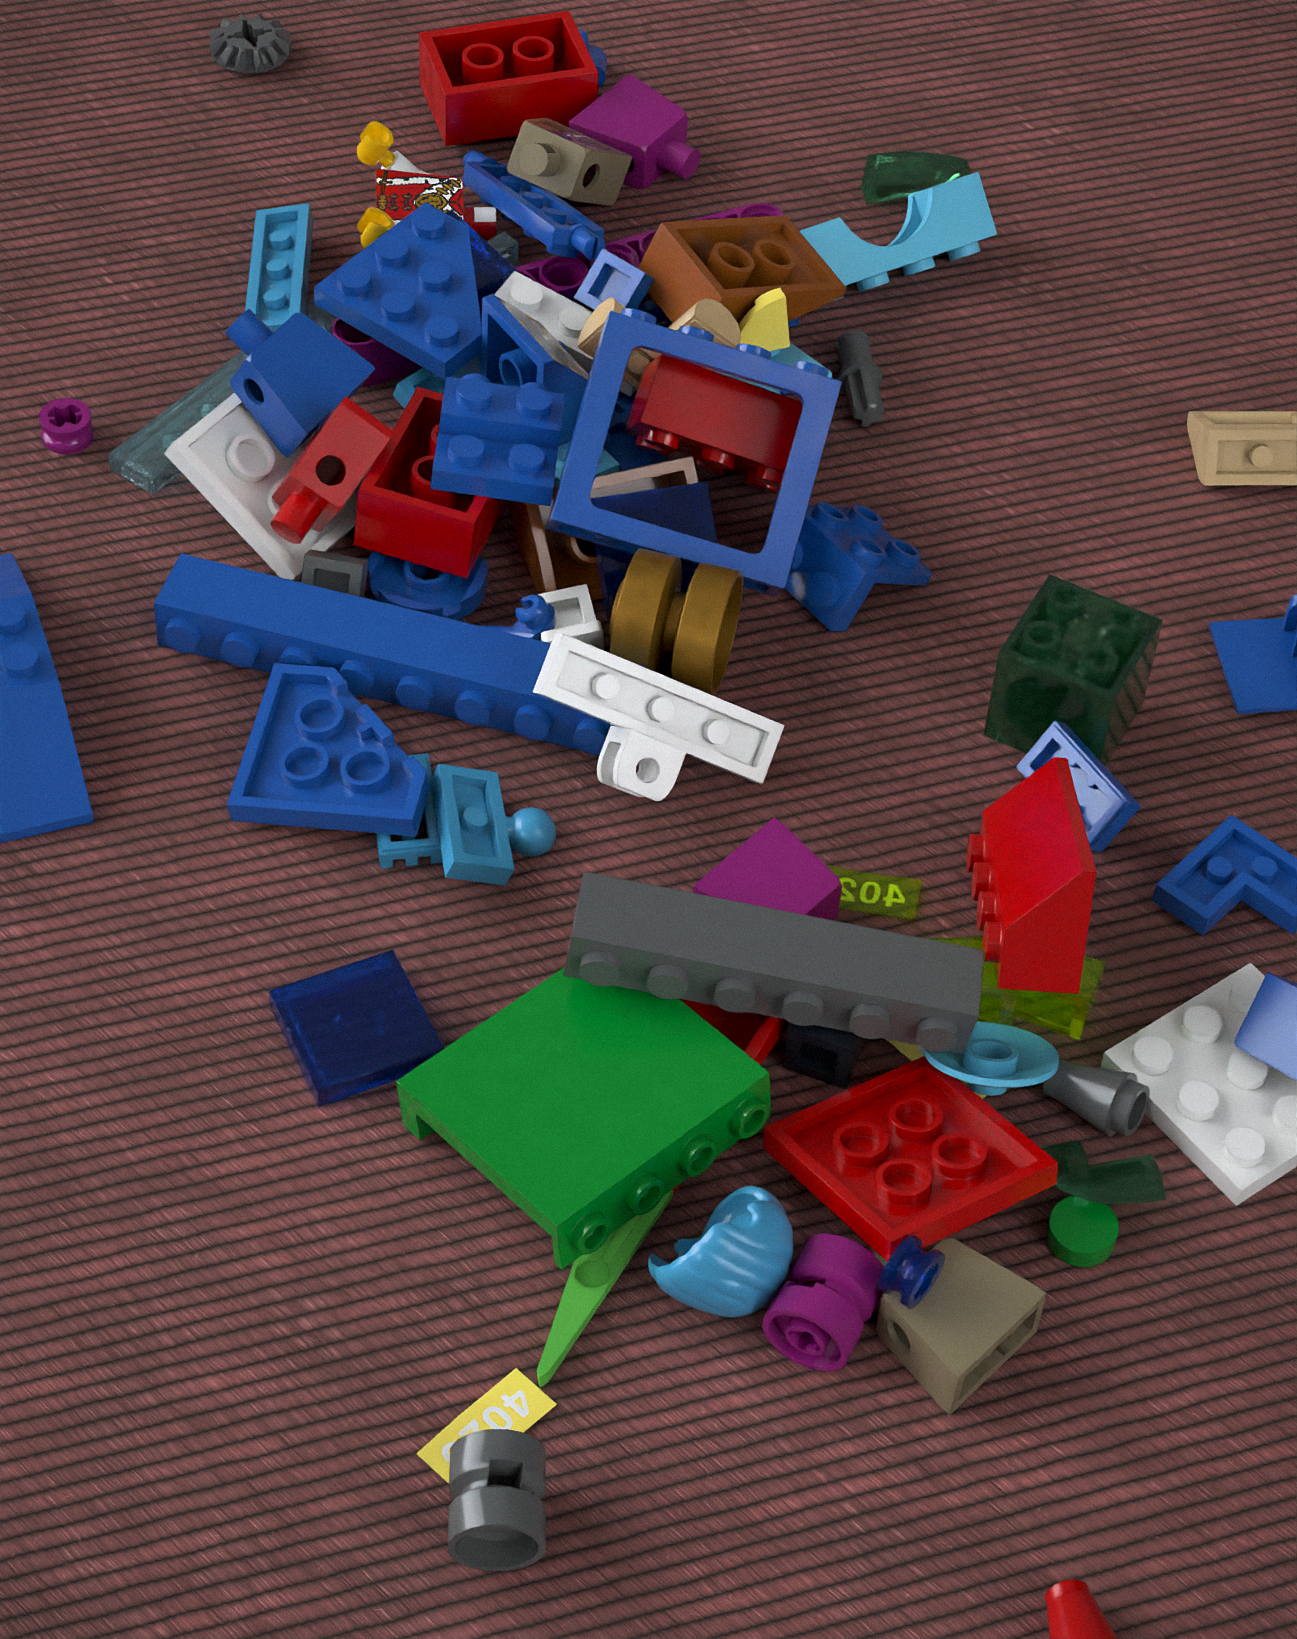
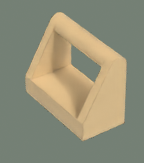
[1187,411,1297,485]

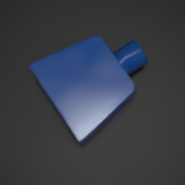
[225,309,376,459]

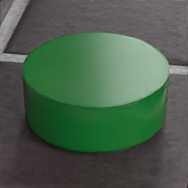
[1046,1195,1119,1267]

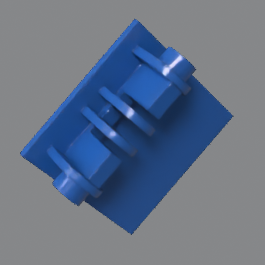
[1209,594,1297,714]

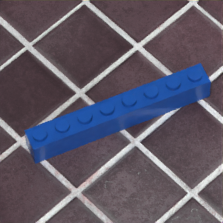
[154,553,647,755]

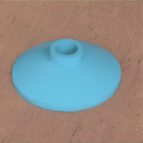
[923,1022,1059,1096]

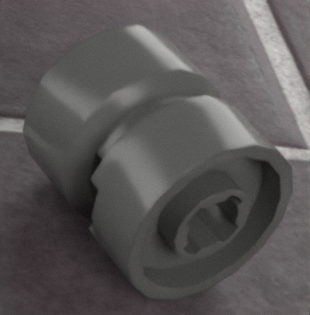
[448,1429,546,1571]

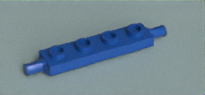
[463,150,606,260]

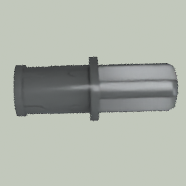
[835,330,884,427]

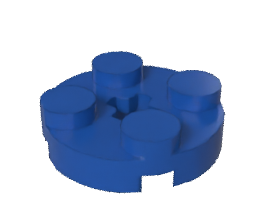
[367,551,488,622]

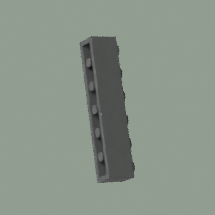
[563,871,984,1054]

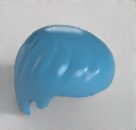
[648,1186,794,1318]

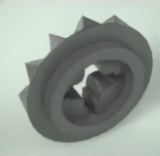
[210,14,292,73]

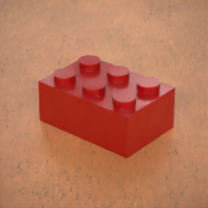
[419,10,598,146]
[624,354,802,494]
[353,387,507,578]

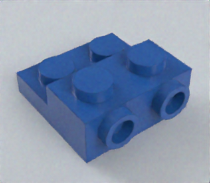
[430,373,565,506]

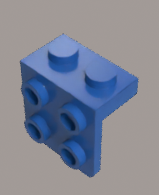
[785,502,932,632]

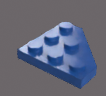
[314,202,482,380]
[227,663,430,836]

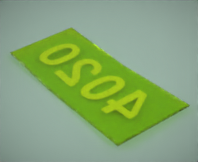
[826,865,922,919]

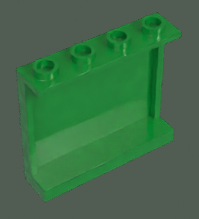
[396,967,771,1270]

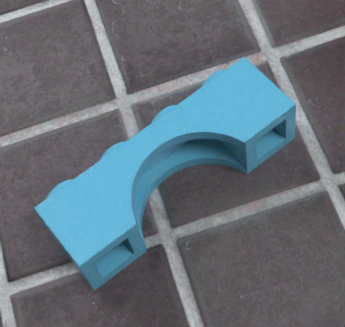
[799,172,997,301]

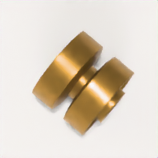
[609,548,743,696]

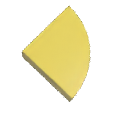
[737,288,790,352]

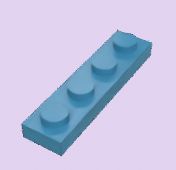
[245,203,314,332]

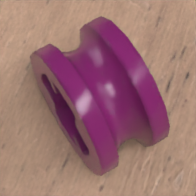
[39,398,93,454]

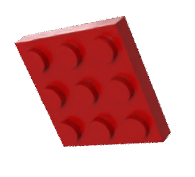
[763,1056,1058,1264]

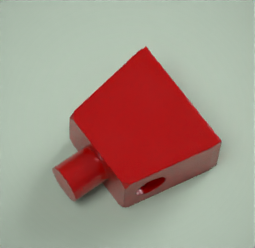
[270,396,395,544]

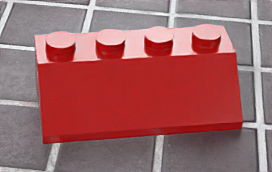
[966,757,1097,994]

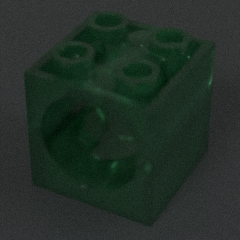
[983,574,1163,766]

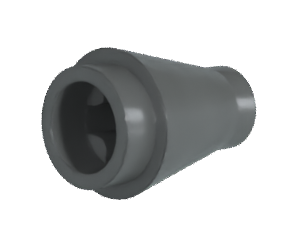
[1043,1058,1150,1137]

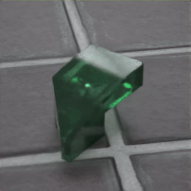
[861,151,971,204]
[1040,1140,1166,1204]

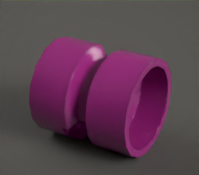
[762,1233,888,1372]

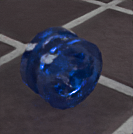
[878,1234,945,1309]

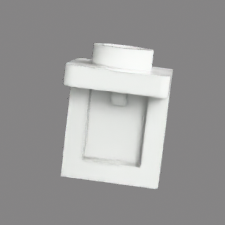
[537,584,604,650]

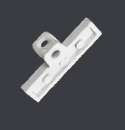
[533,633,785,801]

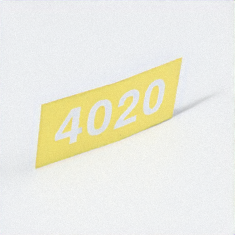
[416,1368,557,1484]

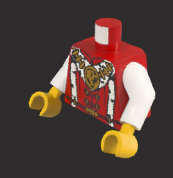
[357,121,496,249]

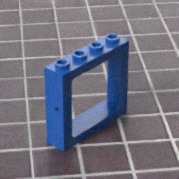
[545,308,842,597]

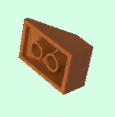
[638,215,847,324]

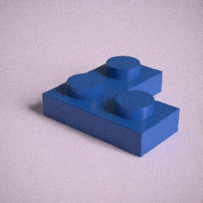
[1152,815,1297,936]

